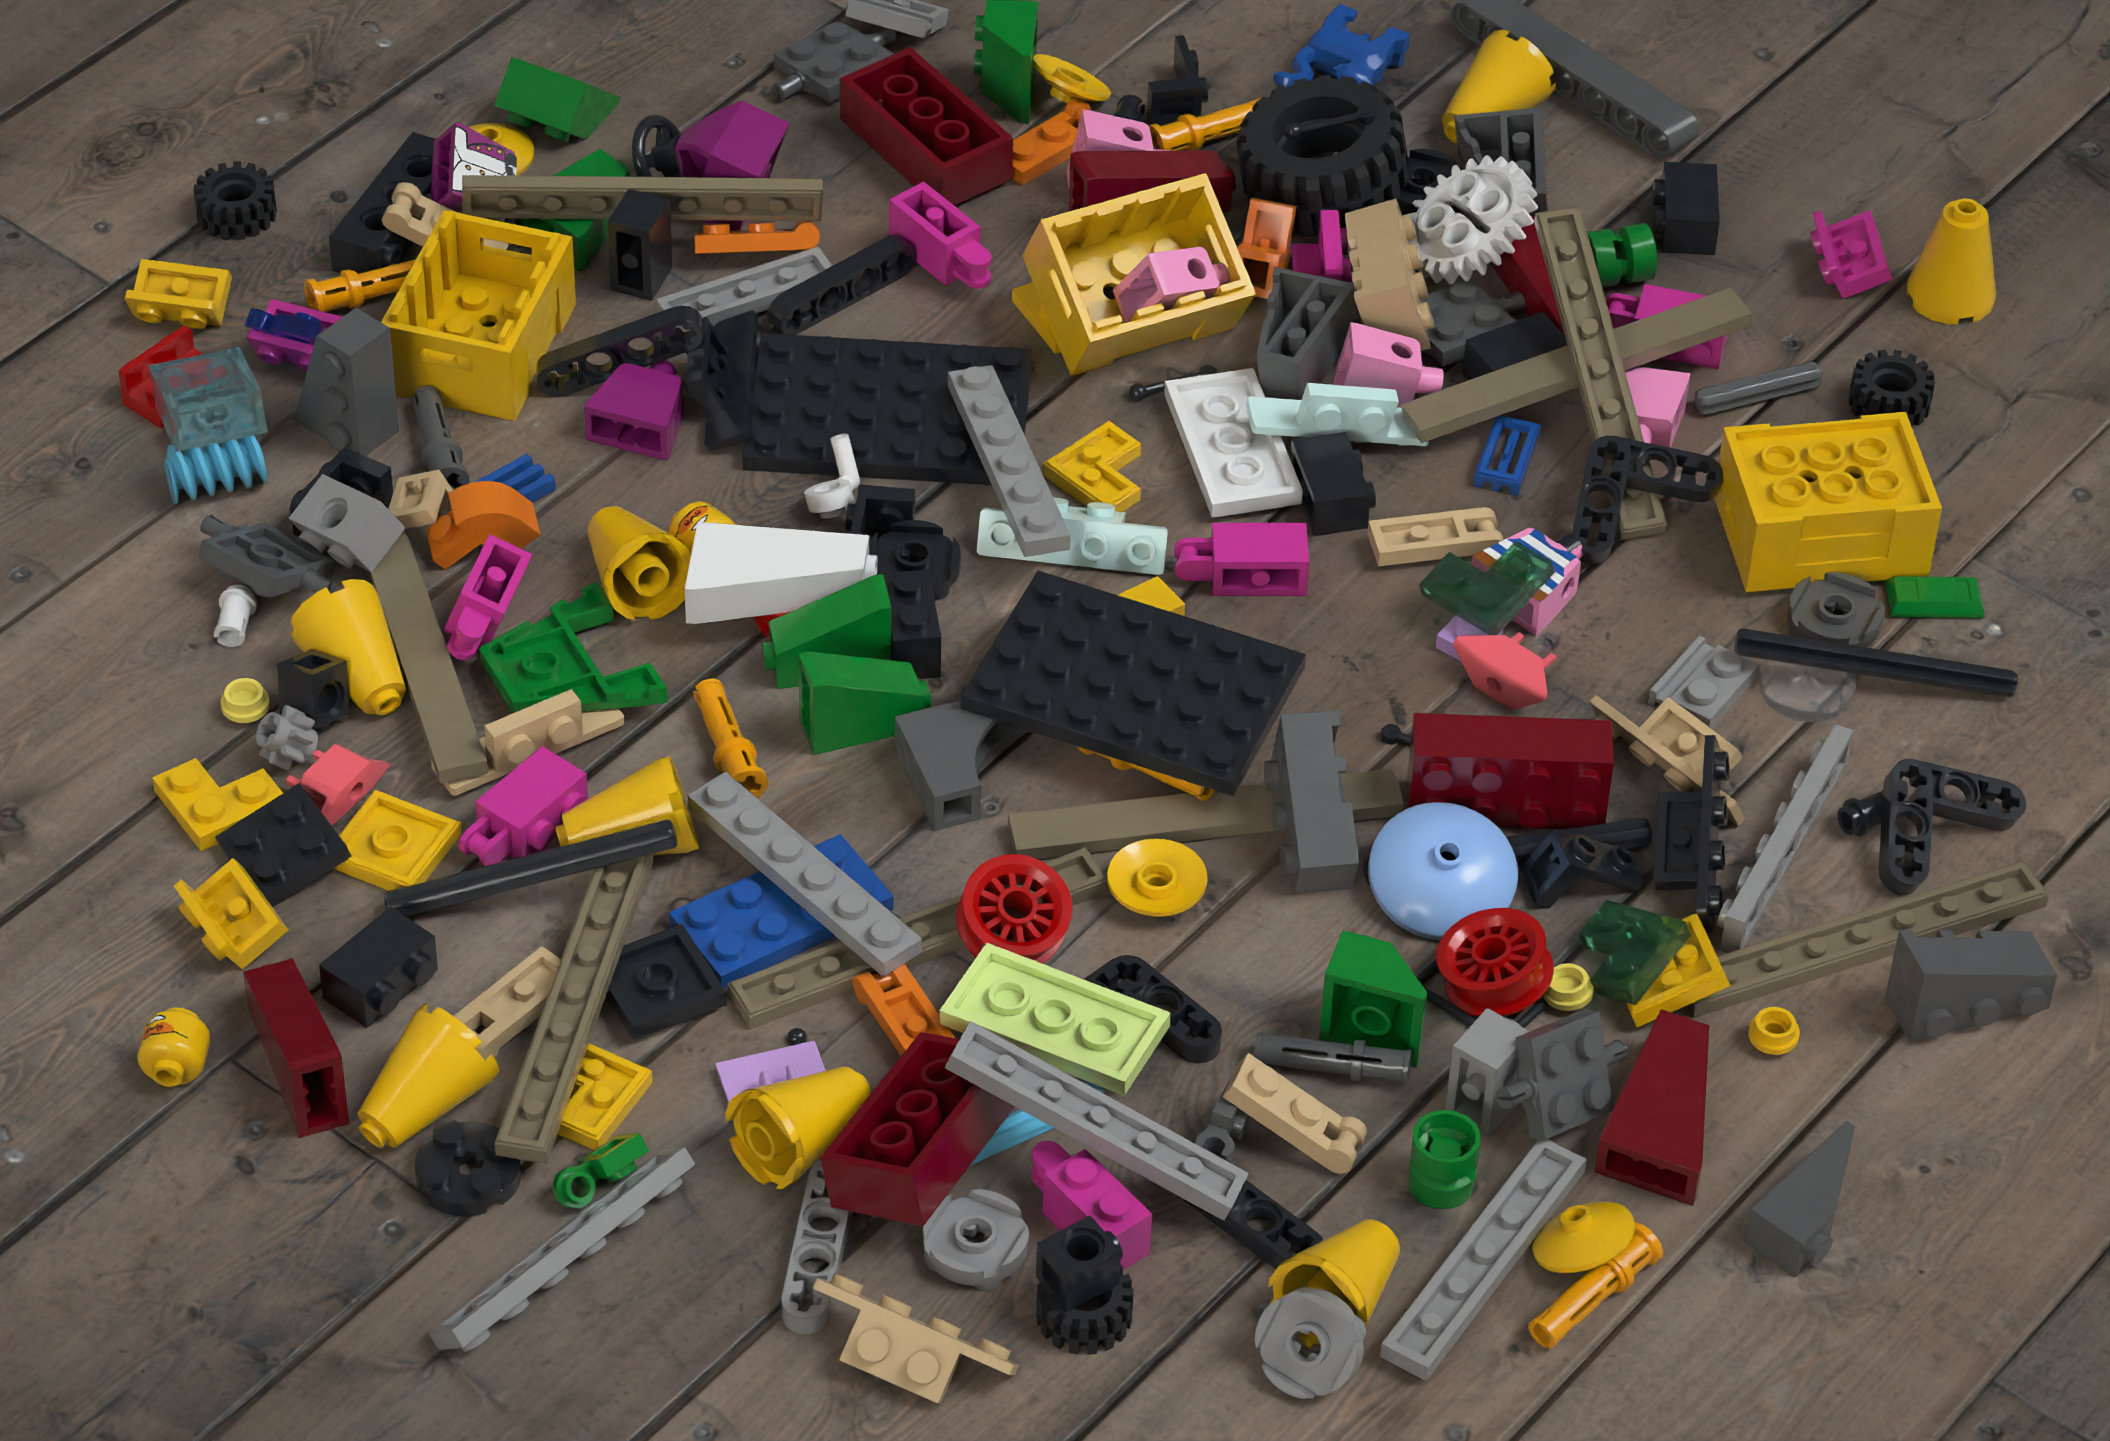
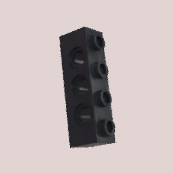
[329,132,436,282]

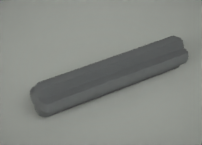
[1693,361,1822,416]

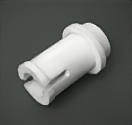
[214,585,257,647]

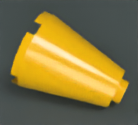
[1442,30,1556,144]
[1906,198,1996,325]
[587,506,691,620]
[289,579,406,716]
[556,756,699,856]
[358,1004,500,1148]
[725,1067,871,1189]
[1268,1219,1400,1349]

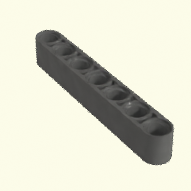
[1451,0,1699,159]

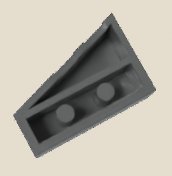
[1454,107,1549,216]
[1256,267,1360,400]
[294,308,399,456]
[1264,710,1359,894]
[1885,930,2057,1041]

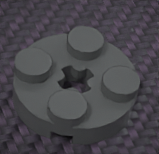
[1788,572,1885,647]

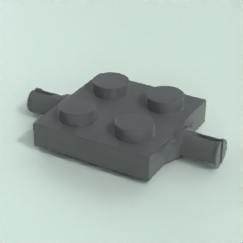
[772,19,896,103]
[1421,279,1525,367]
[199,514,336,598]
[1496,1010,1628,1140]

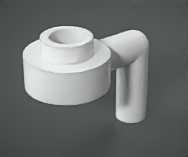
[804,434,860,519]

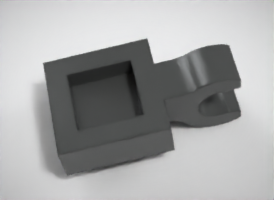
[1195,1080,1251,1163]

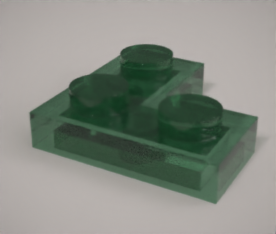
[1419,541,1555,635]
[1579,900,1691,1005]

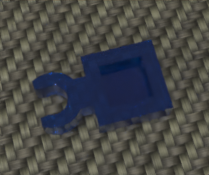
[245,308,324,345]

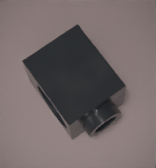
[277,649,350,731]
[1036,1215,1123,1312]

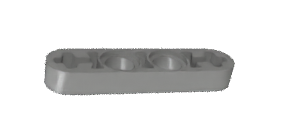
[782,1160,852,1335]

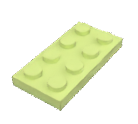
[940,943,1170,1096]

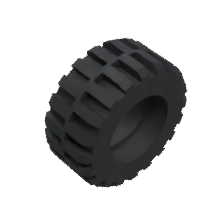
[1236,75,1409,236]

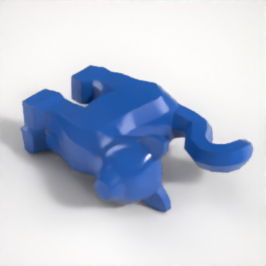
[1273,4,1409,88]

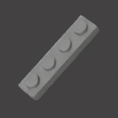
[656,247,833,332]

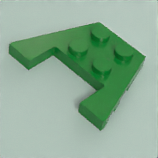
[479,582,668,714]

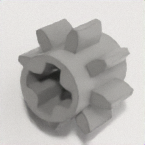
[256,705,318,771]

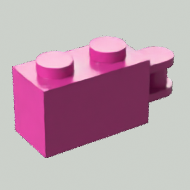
[889,181,991,289]
[1605,284,1728,369]
[1174,523,1309,596]
[443,534,533,660]
[459,746,588,866]
[1031,1141,1152,1270]

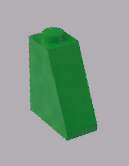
[521,148,631,272]
[761,574,891,689]
[798,651,931,755]

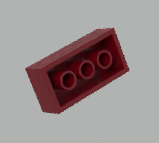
[840,47,1013,205]
[1407,713,1614,829]
[820,1032,1015,1226]

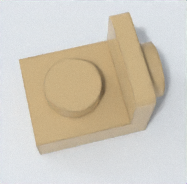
[388,470,453,529]

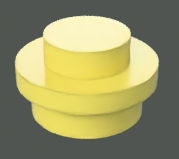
[220,678,270,723]
[1543,963,1594,1011]

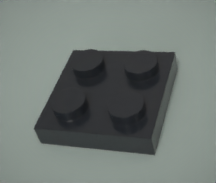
[215,783,352,907]
[606,924,726,1040]

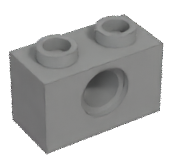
[289,474,406,572]
[1445,1008,1530,1137]

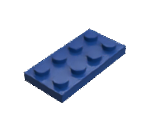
[669,834,894,988]

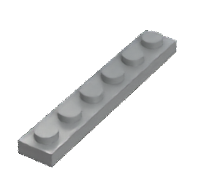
[948,365,1071,557]
[1717,724,1854,953]
[687,772,922,977]
[944,1021,1249,1221]
[1380,1139,1587,1381]
[428,1147,695,1352]

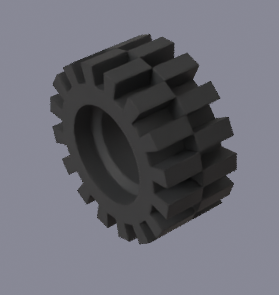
[194,161,277,240]
[1848,349,1935,427]
[1036,1265,1134,1355]

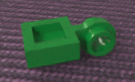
[552,1133,649,1209]

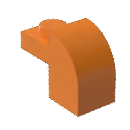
[1237,198,1297,299]
[426,481,541,570]

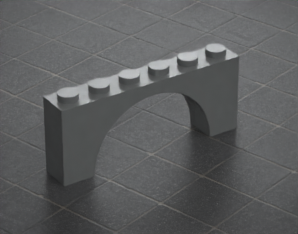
[895,699,1030,831]

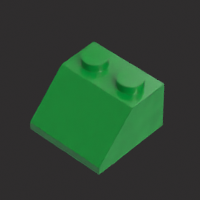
[974,0,1038,124]
[494,56,620,142]
[1319,930,1427,1067]

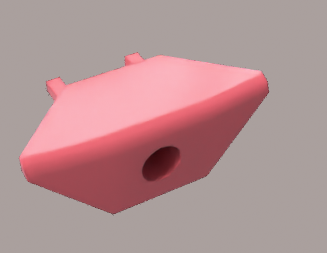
[1453,632,1557,710]
[286,744,391,826]

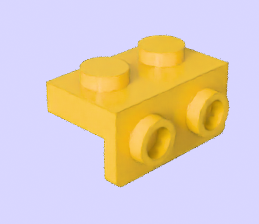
[125,259,232,329]
[174,858,289,970]

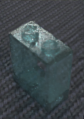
[148,347,268,452]

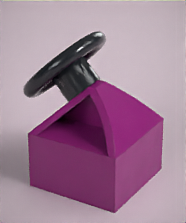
[632,100,790,230]

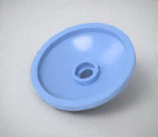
[1368,802,1518,941]

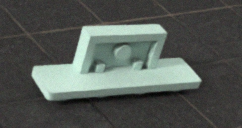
[1245,383,1429,446]
[977,497,1168,575]

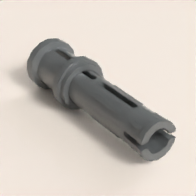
[411,386,470,490]

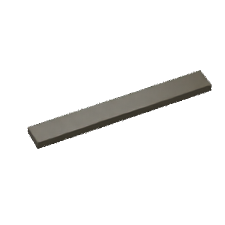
[462,175,823,221]
[1534,206,1667,540]
[1401,287,1752,443]
[367,530,488,783]
[1008,768,1405,859]
[727,847,1109,1029]
[495,854,653,1164]
[1686,861,2049,1018]

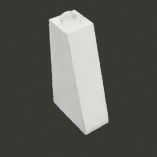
[685,522,878,624]

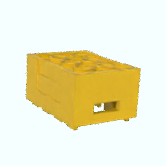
[1022,173,1256,376]
[381,210,576,421]
[1714,412,1942,592]

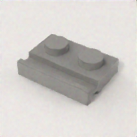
[845,0,949,38]
[1648,635,1759,729]

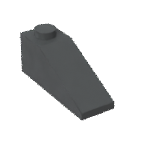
[1745,1121,1855,1277]

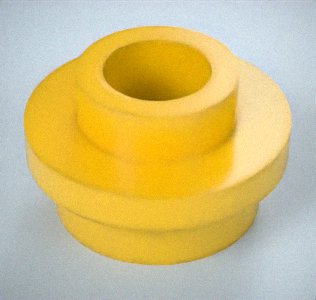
[1748,1007,1800,1055]

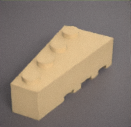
[1345,199,1435,351]

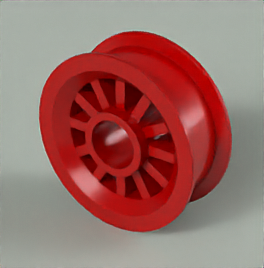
[956,854,1073,964]
[1436,908,1554,1017]

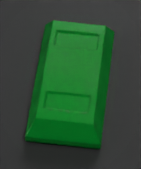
[1885,576,1985,618]

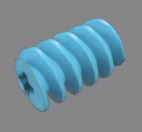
[164,428,268,504]

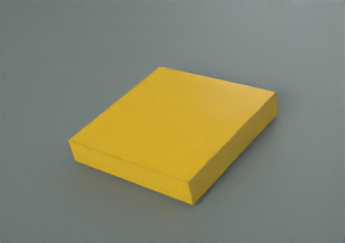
[333,790,462,891]

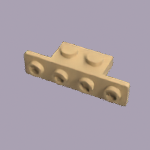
[431,689,624,796]
[1589,695,1745,826]
[813,1273,1019,1404]

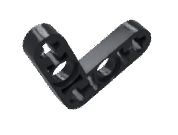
[1571,435,1723,564]
[1878,759,2026,895]
[1084,955,1222,1064]

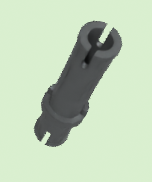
[1254,1032,1411,1083]

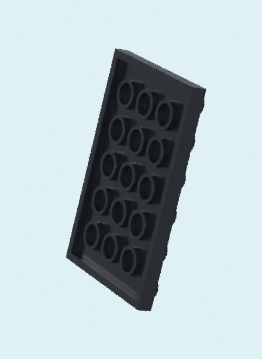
[743,333,1033,485]
[961,570,1306,796]

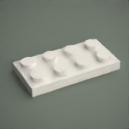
[1164,368,1303,518]

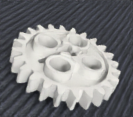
[1410,156,1538,284]

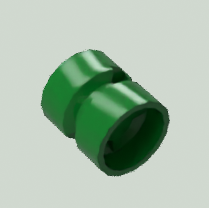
[1587,223,1657,287]
[1408,1110,1481,1209]

